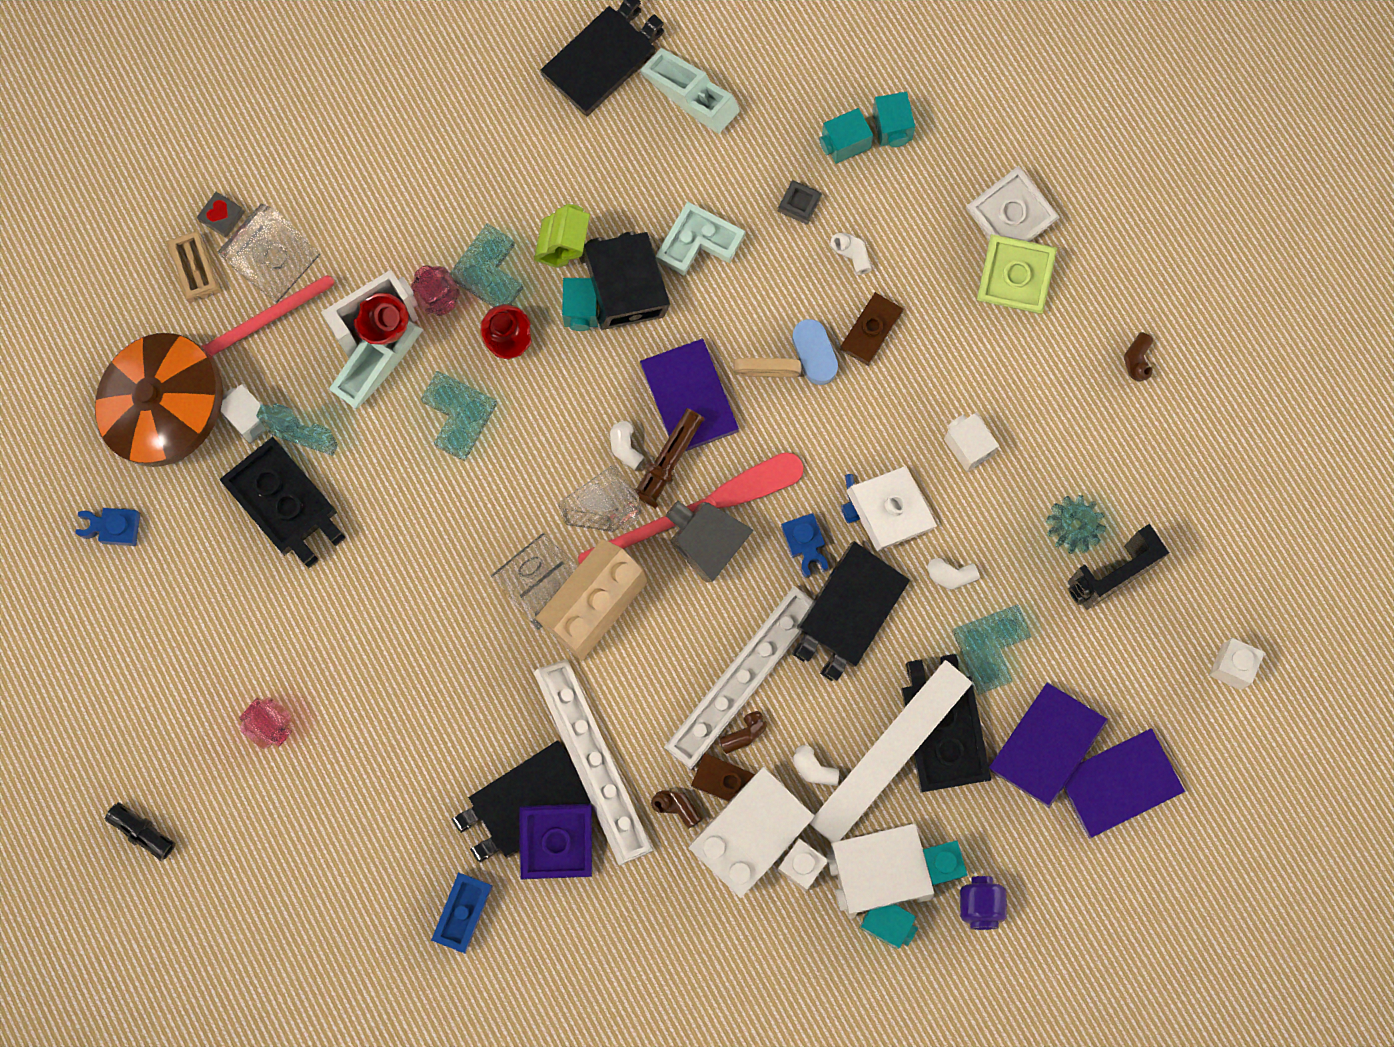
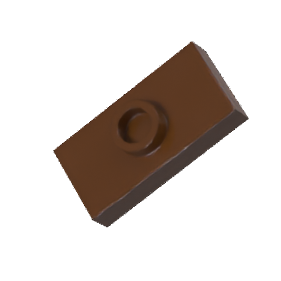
[840,292,904,366]
[691,753,755,803]

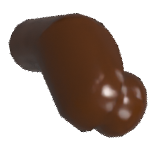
[1124,332,1154,382]
[720,711,767,754]
[651,790,703,829]

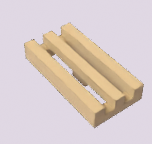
[167,230,221,303]

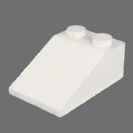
[688,766,815,899]

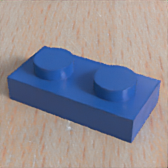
[431,872,493,954]

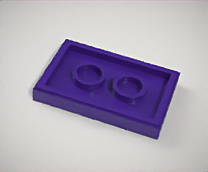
[640,338,739,452]
[989,682,1108,809]
[1063,728,1185,839]

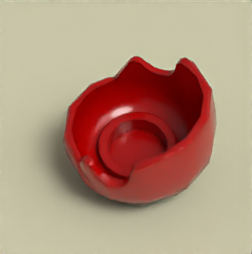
[354,293,409,345]
[480,304,532,360]

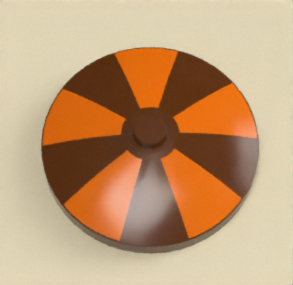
[95,333,223,467]

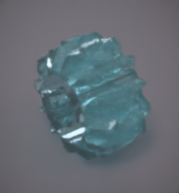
[1046,495,1106,554]

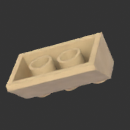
[535,539,648,661]

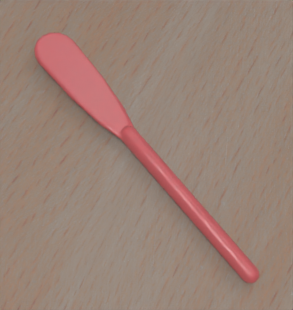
[201,275,334,356]
[578,452,804,564]

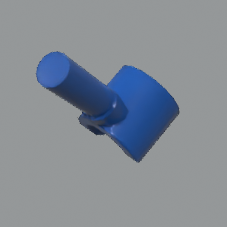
[841,474,860,523]

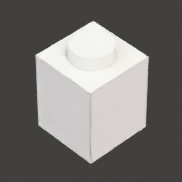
[220,384,275,444]
[944,413,999,472]
[1209,638,1265,690]
[777,839,828,892]

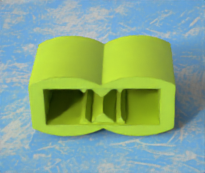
[534,204,590,268]

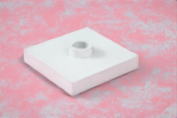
[965,166,1060,242]
[847,466,937,551]

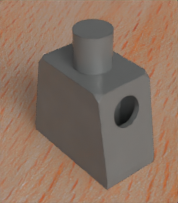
[665,500,754,583]

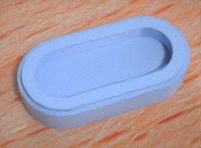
[792,319,838,385]

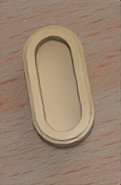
[733,358,801,378]

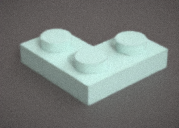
[655,201,746,276]

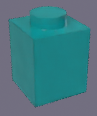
[872,91,915,147]
[819,108,873,164]
[562,278,598,331]
[923,840,968,886]
[859,904,918,950]

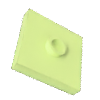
[976,234,1057,314]

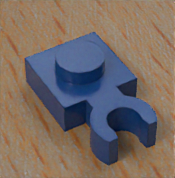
[75,508,140,546]
[781,513,828,578]

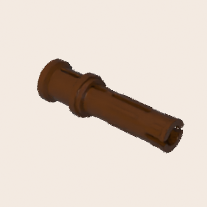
[630,408,705,509]

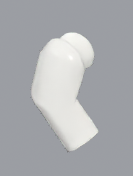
[831,232,872,275]
[610,421,646,471]
[927,558,980,590]
[793,745,839,786]

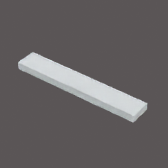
[664,586,813,770]
[534,659,653,866]
[809,660,973,843]

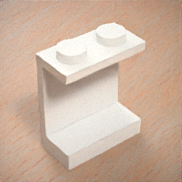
[321,270,418,358]
[826,824,934,919]

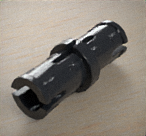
[105,802,176,862]

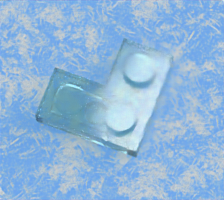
[448,223,523,307]
[421,370,498,461]
[256,403,338,456]
[952,604,1031,695]

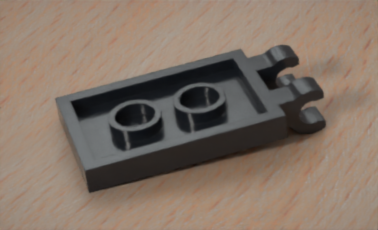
[540,0,665,117]
[219,436,346,569]
[792,541,910,681]
[901,654,991,793]
[452,740,591,863]

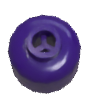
[959,876,1007,930]

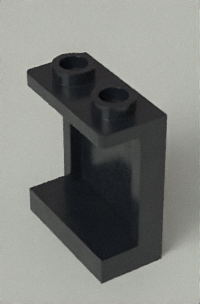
[579,231,671,330]
[1068,523,1170,610]

